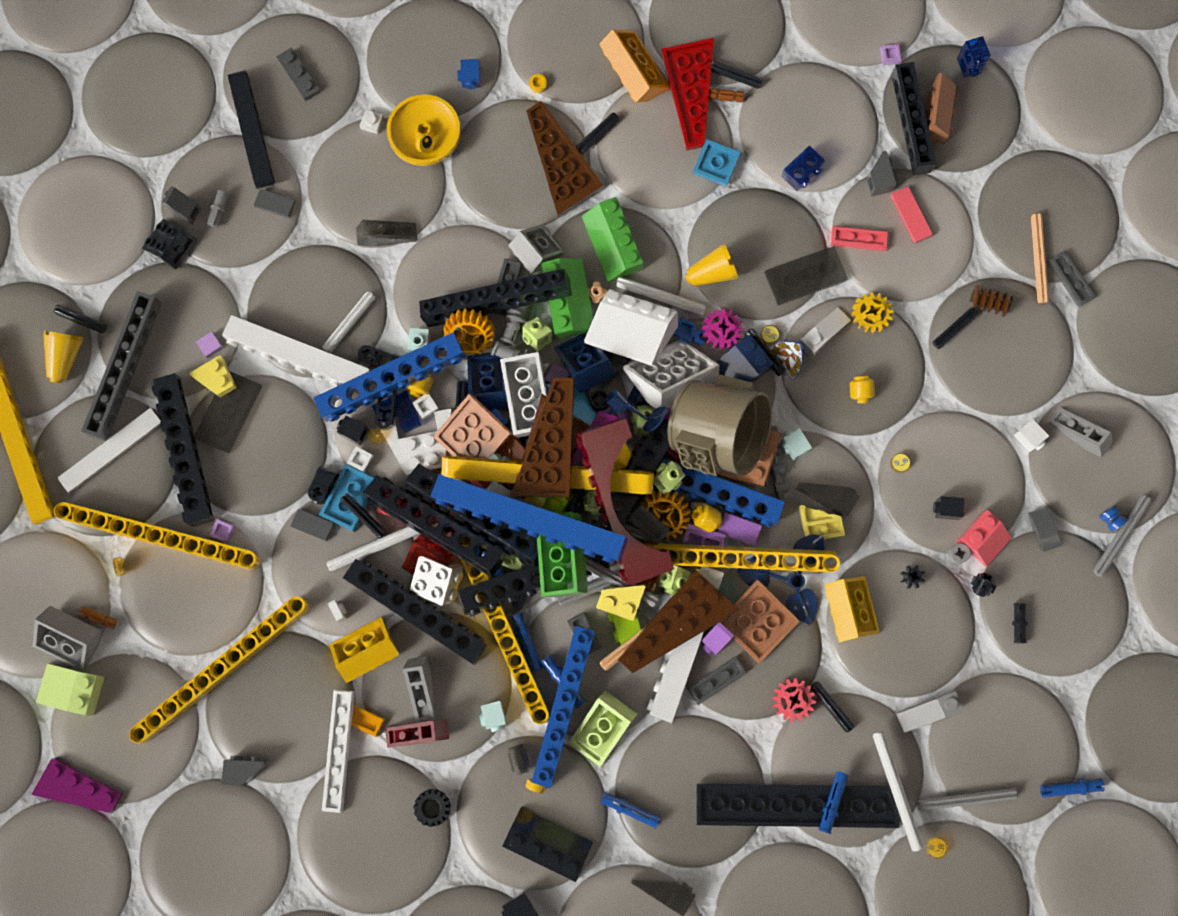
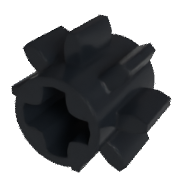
[900,565,925,589]
[970,572,997,597]

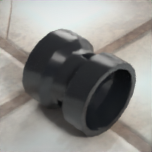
[590,390,609,412]

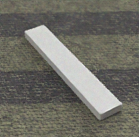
[58,408,161,494]
[322,689,355,813]

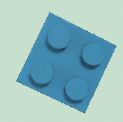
[693,139,741,187]

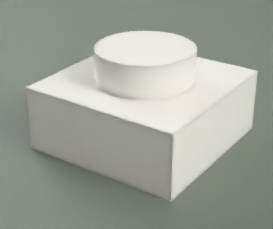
[360,110,383,134]
[412,393,439,420]
[347,447,374,473]
[328,600,347,622]

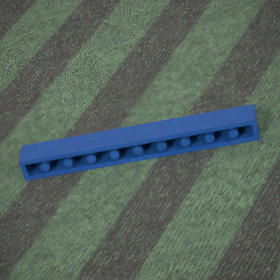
[431,474,629,564]

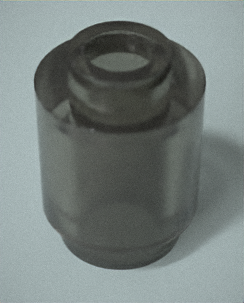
[508,744,532,775]

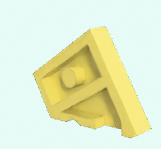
[189,355,236,397]
[799,505,845,540]
[596,583,646,621]

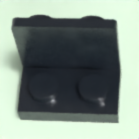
[142,219,197,270]

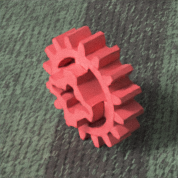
[772,678,816,722]

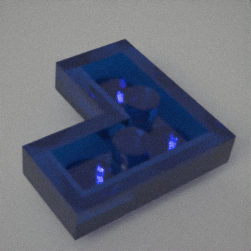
[372,390,422,433]

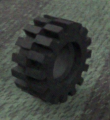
[413,789,451,827]

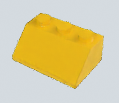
[824,576,880,642]
[329,617,399,683]

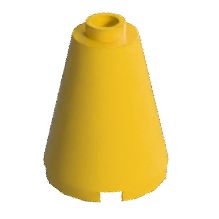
[685,244,739,287]
[43,330,83,383]

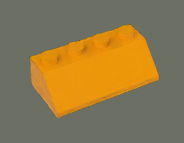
[599,29,670,102]

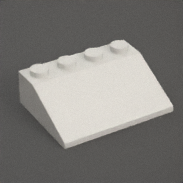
[584,289,678,366]
[623,339,719,408]

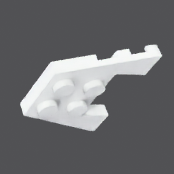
[380,409,452,476]

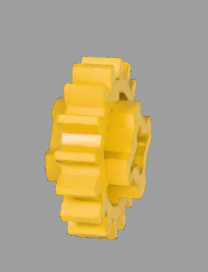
[851,292,894,334]

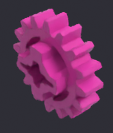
[701,308,743,350]

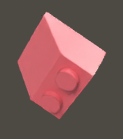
[956,509,1011,567]

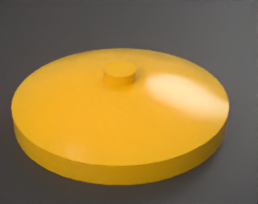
[387,94,461,166]

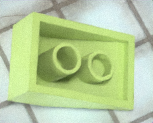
[36,664,105,716]
[569,690,637,767]

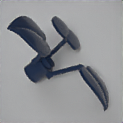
[606,385,669,433]
[737,535,825,625]

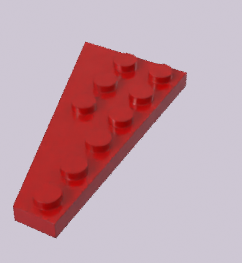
[661,38,714,151]

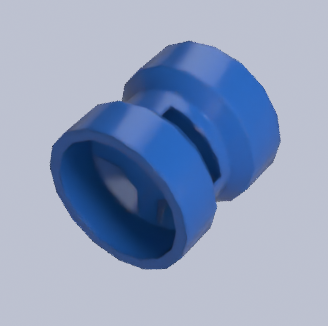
[1099,505,1128,532]

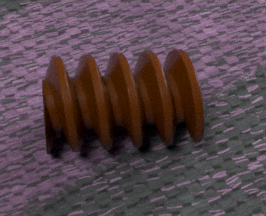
[970,284,1013,317]

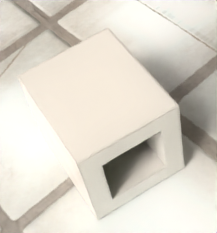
[1014,419,1049,452]

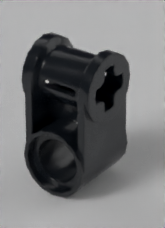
[308,466,339,505]

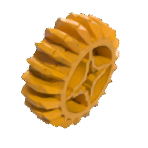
[444,308,495,356]
[641,490,691,541]

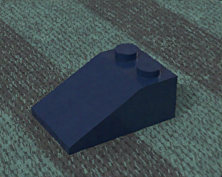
[554,333,614,393]
[716,335,774,383]
[467,353,509,411]

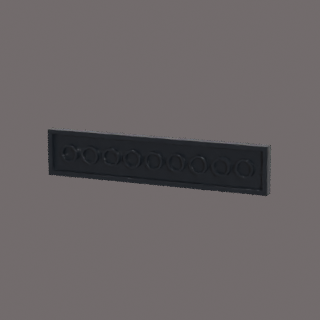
[696,783,899,828]

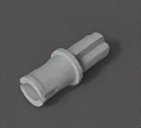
[207,190,229,228]

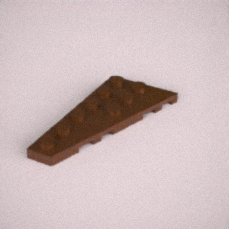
[617,570,739,673]

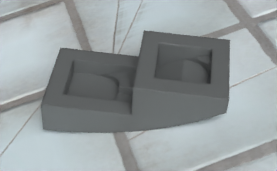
[1028,507,1062,552]

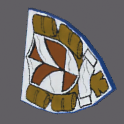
[770,341,804,380]

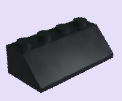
[502,807,593,882]

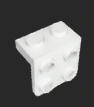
[410,556,463,606]

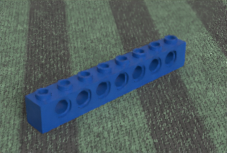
[313,332,465,422]
[634,449,785,527]
[531,625,595,788]

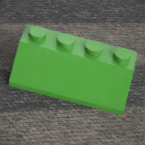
[582,197,643,283]
[541,258,594,339]
[537,512,588,597]

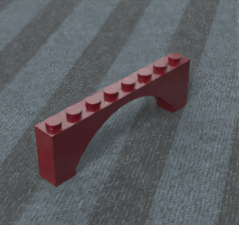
[576,418,674,586]

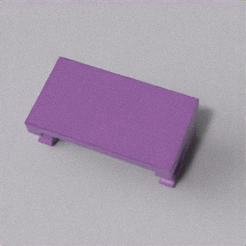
[718,512,762,546]
[682,524,726,557]

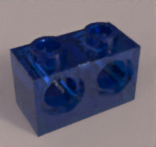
[957,36,991,78]
[781,145,825,191]

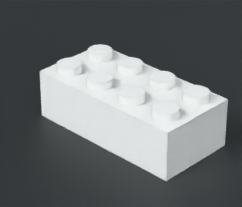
[500,352,547,438]

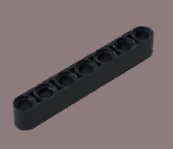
[228,70,275,189]

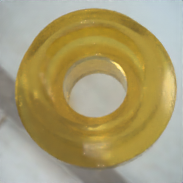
[368,428,385,446]

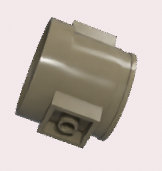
[668,374,772,476]

